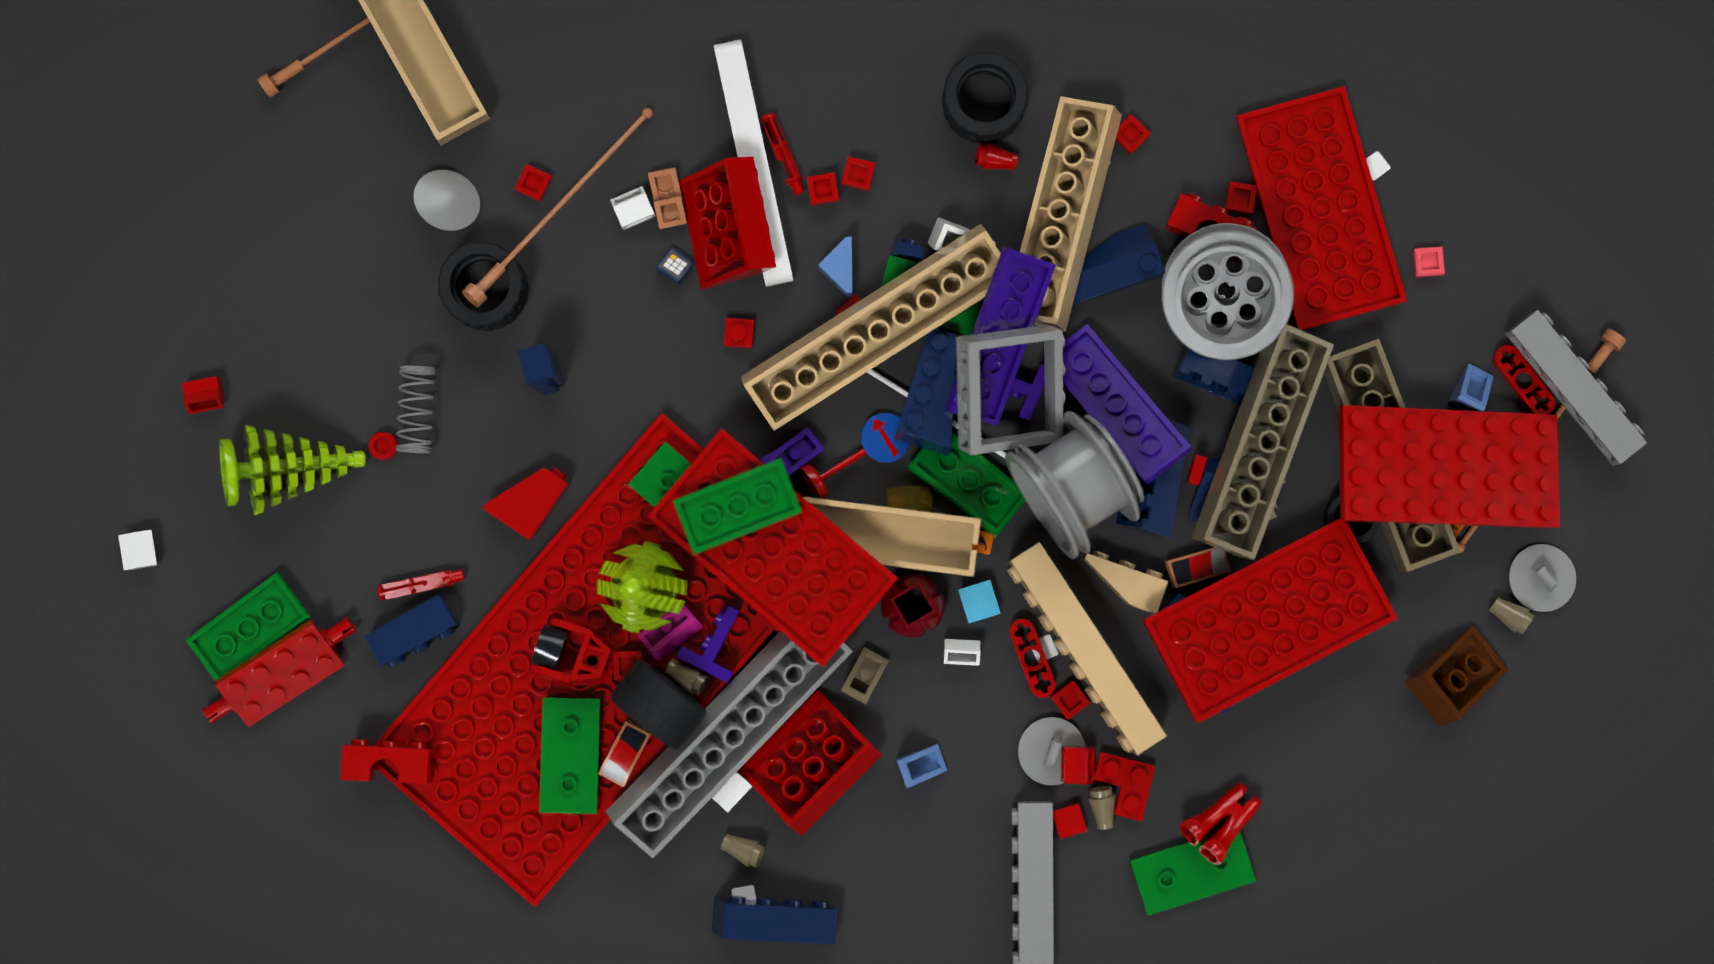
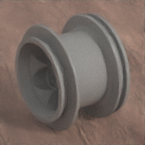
[1162,223,1294,360]
[1005,411,1144,559]

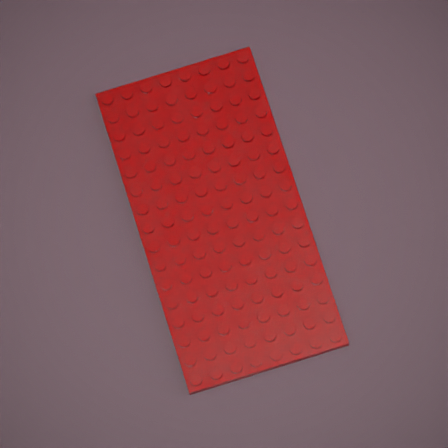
[374,413,774,907]

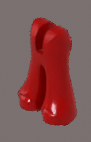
[1179,782,1262,865]

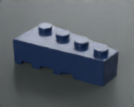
[894,328,957,456]
[1172,346,1255,405]

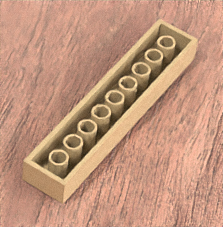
[741,224,1000,431]

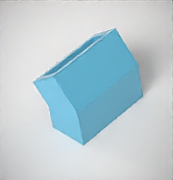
[958,580,1001,623]

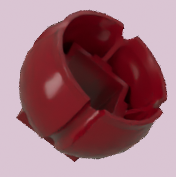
[880,573,945,638]

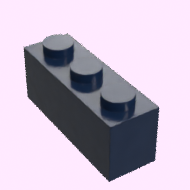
[517,343,565,395]
[364,594,460,668]

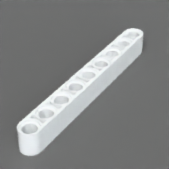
[714,39,793,287]

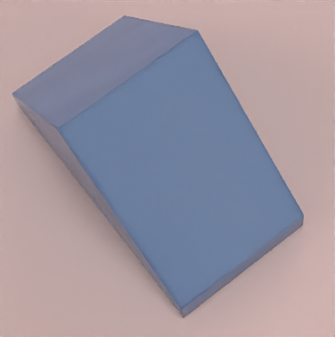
[818,237,852,297]
[1448,363,1494,412]
[896,744,947,788]

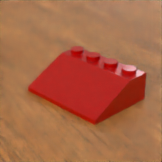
[679,156,776,290]
[738,690,882,836]

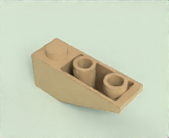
[1083,550,1168,614]

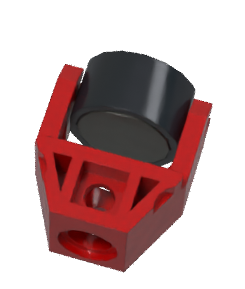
[531,618,611,687]

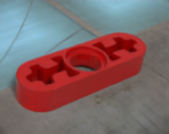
[1492,345,1555,414]
[1009,619,1055,698]

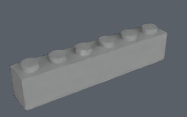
[1505,310,1647,466]
[1011,801,1054,964]

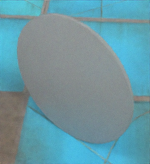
[413,170,480,231]
[1509,544,1576,612]
[1018,717,1085,785]

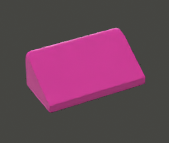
[638,604,703,662]

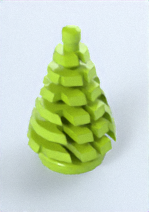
[219,425,366,515]
[597,542,688,633]

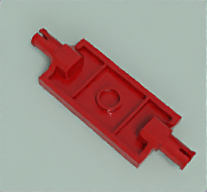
[202,616,357,727]

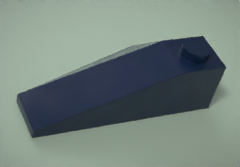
[1072,224,1165,306]

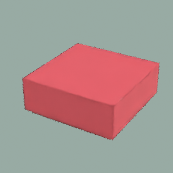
[1412,246,1445,278]

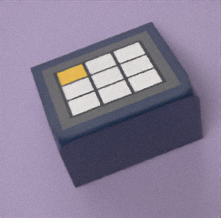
[655,247,695,286]

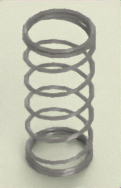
[395,365,436,453]

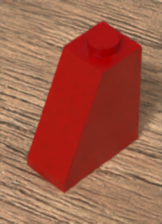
[482,467,570,541]

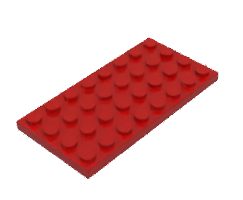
[1235,86,1407,331]
[1339,405,1560,529]
[647,429,898,667]
[1142,519,1398,723]

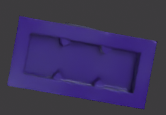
[1009,364,1045,423]
[760,427,824,476]
[677,606,740,683]

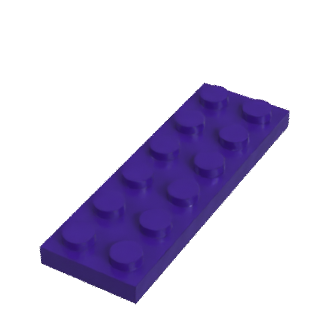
[945,246,1056,426]
[1043,324,1192,485]

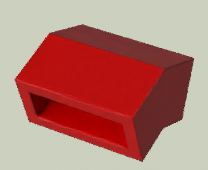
[181,376,224,415]
[1061,746,1095,785]

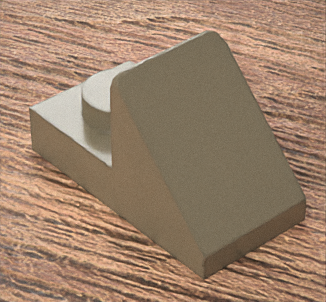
[841,647,889,704]

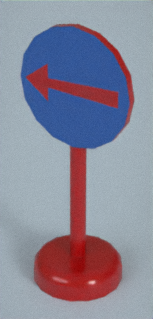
[799,413,910,499]

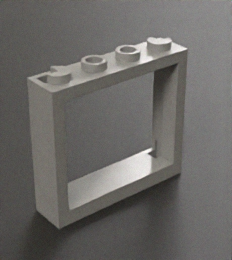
[956,325,1066,455]

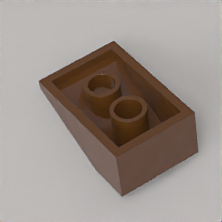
[1404,625,1508,726]

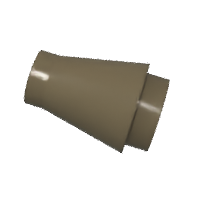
[1489,597,1534,635]
[665,659,710,696]
[1087,786,1115,830]
[721,834,765,868]

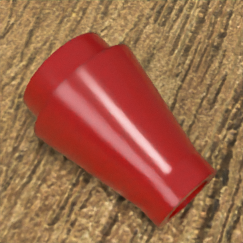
[975,142,1018,170]

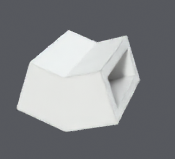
[611,186,655,230]
[118,530,157,570]
[943,639,980,666]
[712,771,752,812]

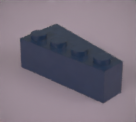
[1115,419,1191,538]
[712,896,838,944]

